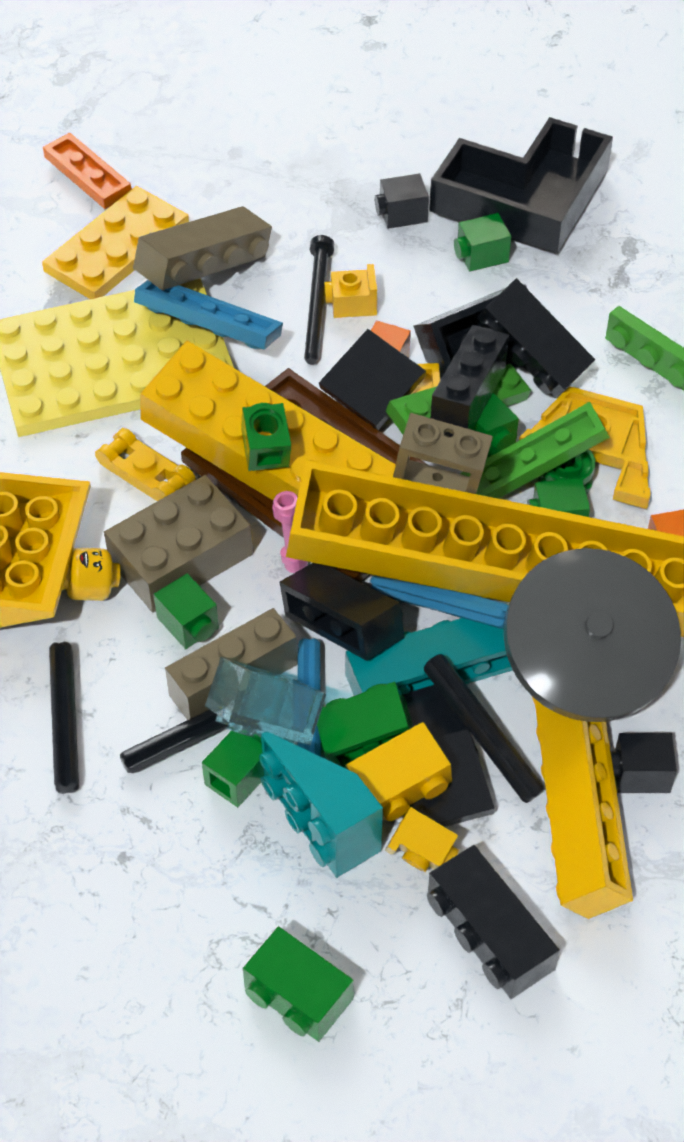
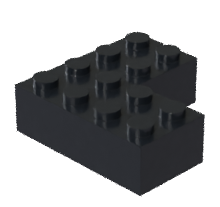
[429,117,613,253]

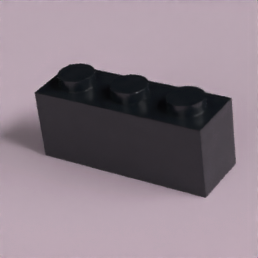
[477,278,596,398]
[430,325,509,437]
[279,563,405,661]
[427,845,560,999]

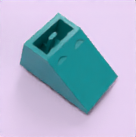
[259,731,383,878]

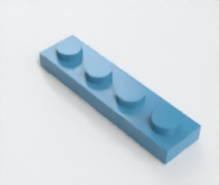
[134,280,283,350]

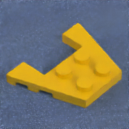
[519,386,650,509]

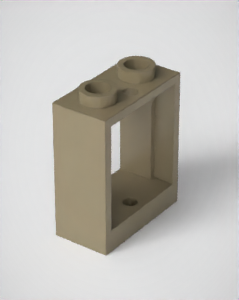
[393,413,493,494]

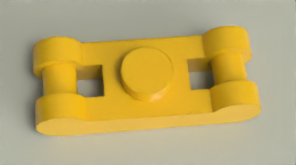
[95,428,196,501]

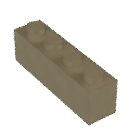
[133,206,272,290]

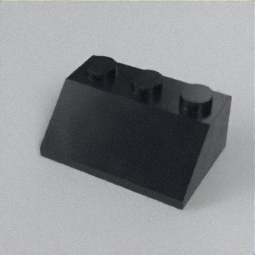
[413,284,527,379]

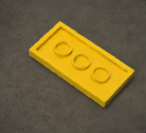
[42,185,189,299]

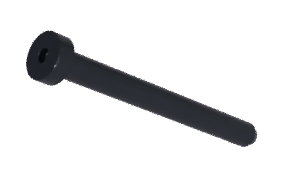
[304,235,335,365]

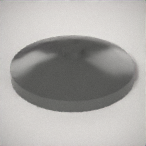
[504,548,681,722]

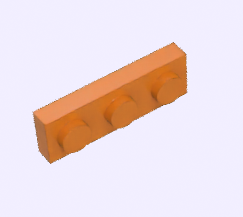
[43,132,132,209]

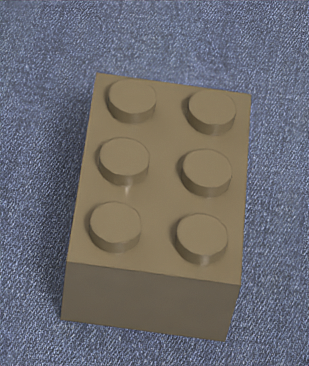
[104,475,253,613]

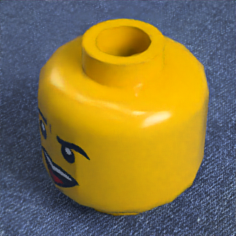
[62,547,120,601]

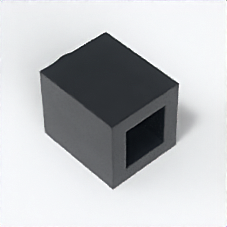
[374,173,429,229]
[610,733,677,793]

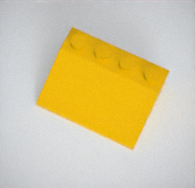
[0,472,91,628]

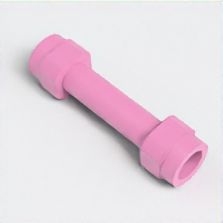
[272,491,308,573]

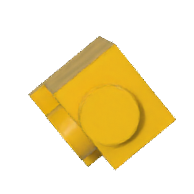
[324,264,377,318]
[384,807,459,872]

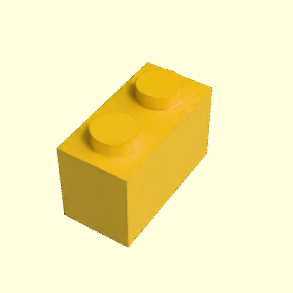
[346,722,452,821]

